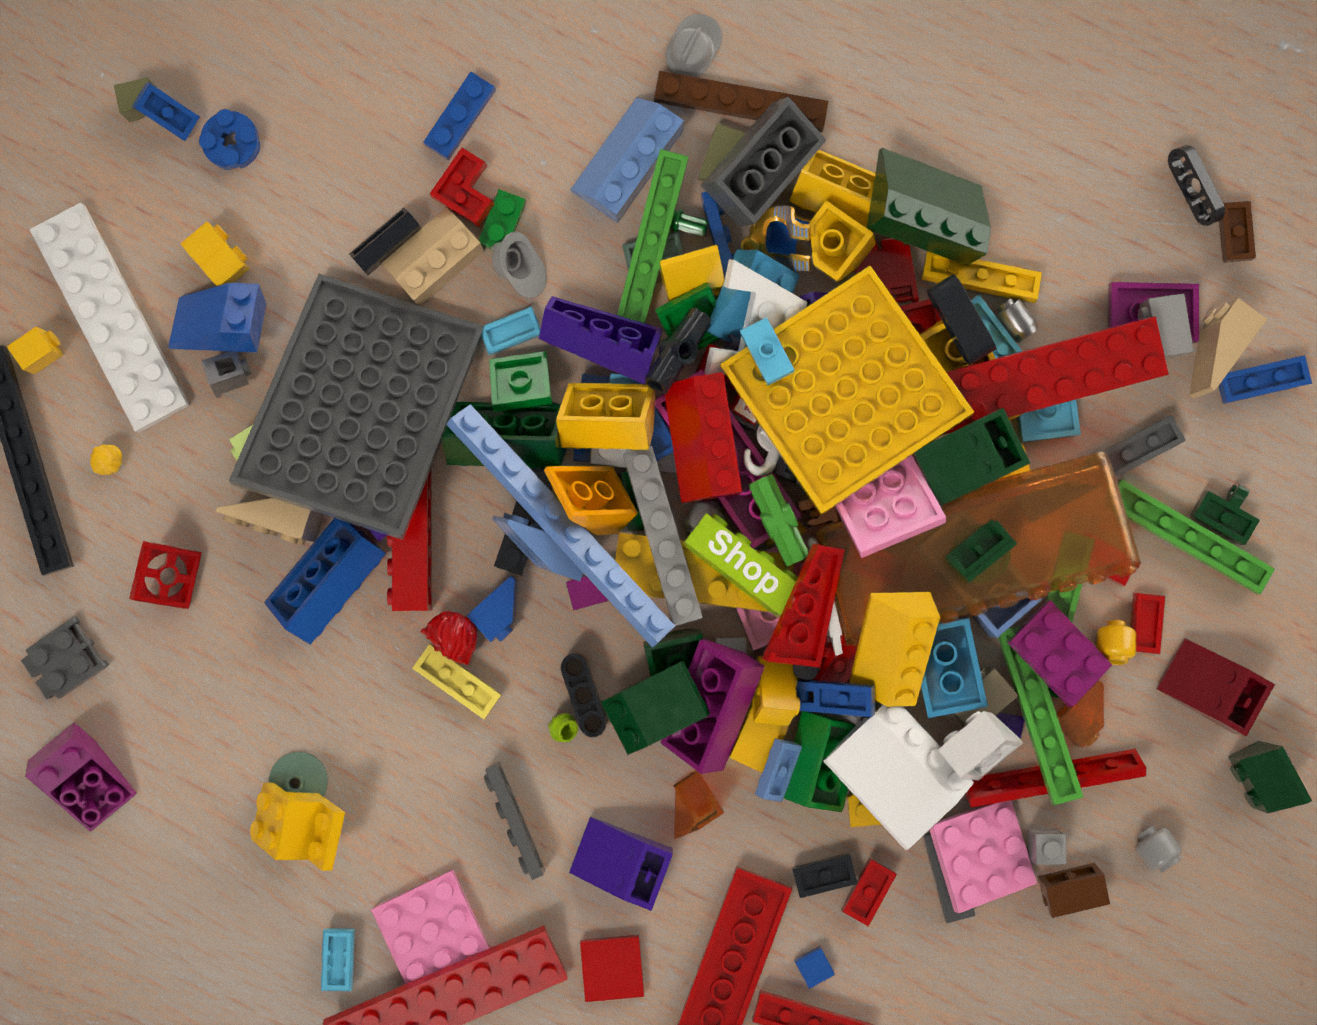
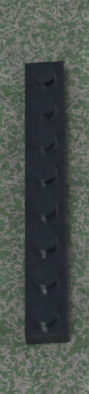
[0,345,74,576]

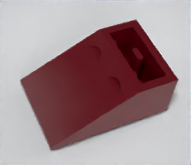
[1156,638,1275,737]

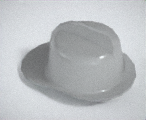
[666,14,722,77]
[492,232,547,298]

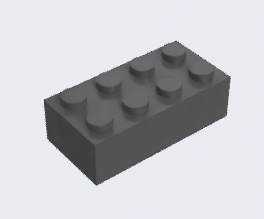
[701,97,826,227]

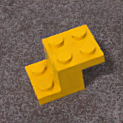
[250,782,345,871]

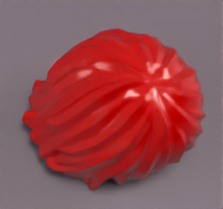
[420,611,478,665]

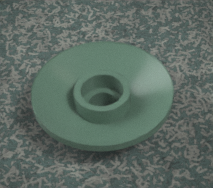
[269,752,328,797]

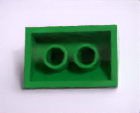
[783,711,856,813]

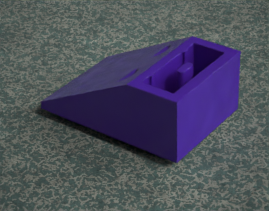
[569,816,673,911]

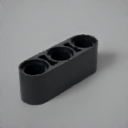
[927,274,997,365]
[561,653,607,738]

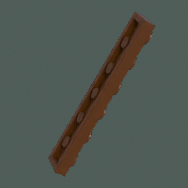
[654,71,829,132]

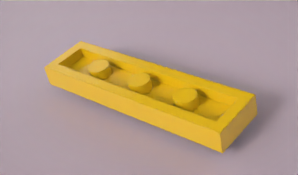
[921,251,1042,303]

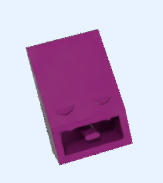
[25,722,137,832]

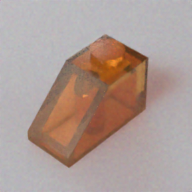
[1056,680,1104,748]

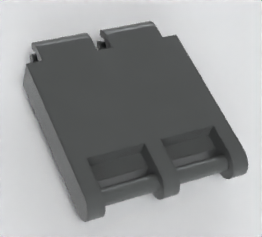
[21,617,109,699]

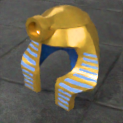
[741,206,811,272]

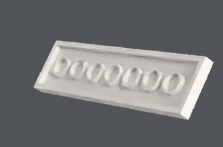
[29,202,190,433]

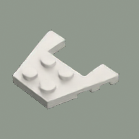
[704,259,808,375]

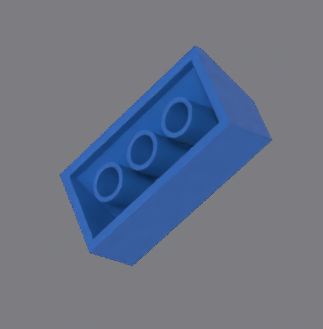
[264,518,386,645]

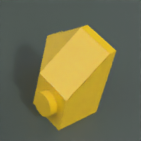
[808,201,876,282]

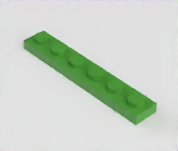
[617,149,689,323]
[1104,479,1275,594]
[998,625,1084,806]

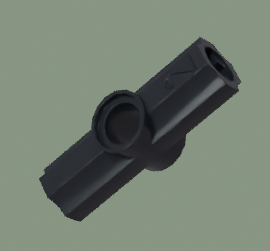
[645,308,711,394]

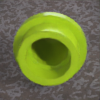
[548,713,578,743]

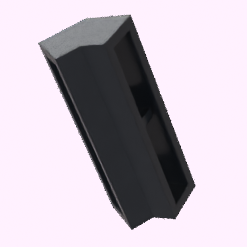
[349,208,421,275]

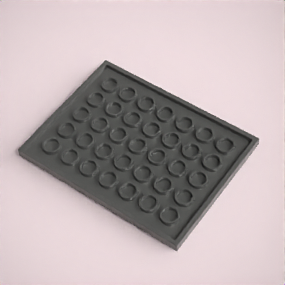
[229,274,484,540]

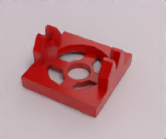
[129,541,202,609]

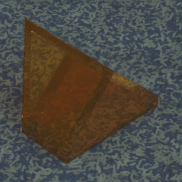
[673,771,724,839]

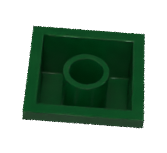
[1228,741,1312,813]

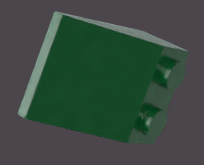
[601,661,711,755]

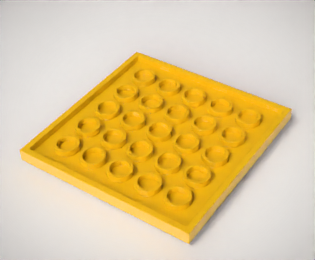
[720,266,974,515]

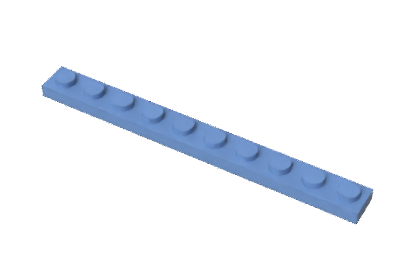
[446,404,675,648]

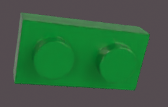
[478,189,526,250]

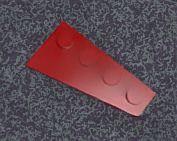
[762,543,845,667]

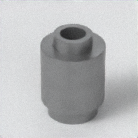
[996,298,1038,343]

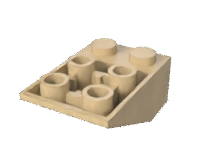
[215,498,324,545]

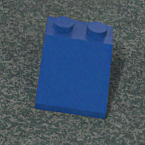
[168,283,266,353]

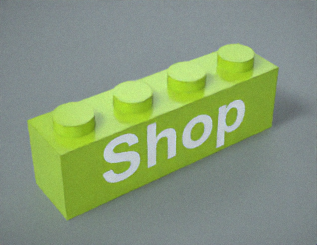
[682,513,798,617]

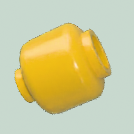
[1096,620,1136,665]

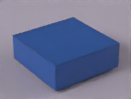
[794,946,835,989]

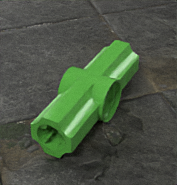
[749,474,808,567]

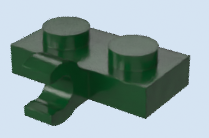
[1190,484,1260,545]

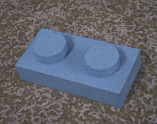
[755,738,802,802]

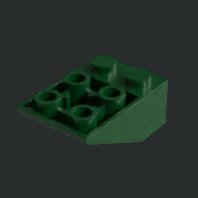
[914,408,1030,506]

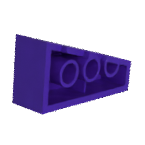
[538,296,663,385]

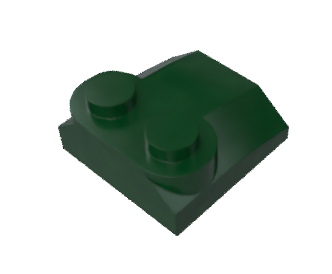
[643,628,703,676]

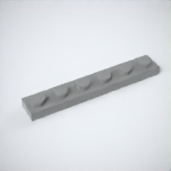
[623,446,703,626]

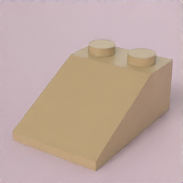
[1189,298,1267,398]

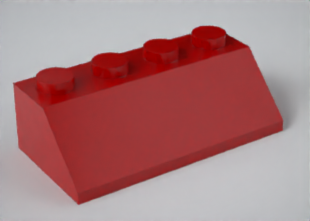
[664,372,742,503]

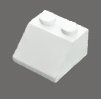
[938,711,1023,780]

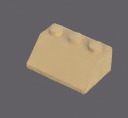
[381,208,484,306]

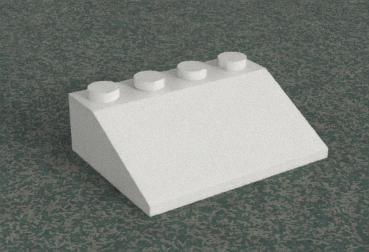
[824,702,974,850]

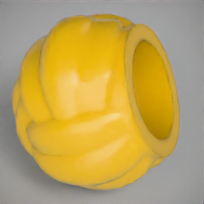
[90,444,122,475]

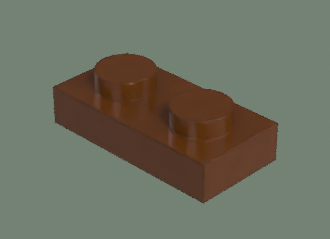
[1219,201,1256,263]

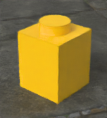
[7,327,63,374]

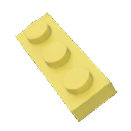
[412,644,502,719]

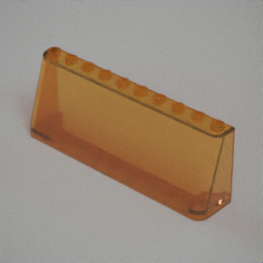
[816,452,1141,647]

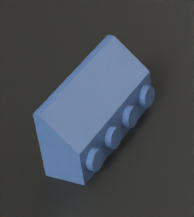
[570,97,684,223]

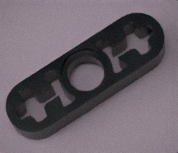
[1168,145,1225,226]

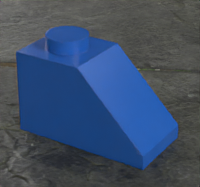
[467,576,517,642]

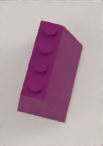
[661,639,765,774]

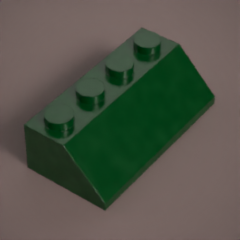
[441,402,567,468]

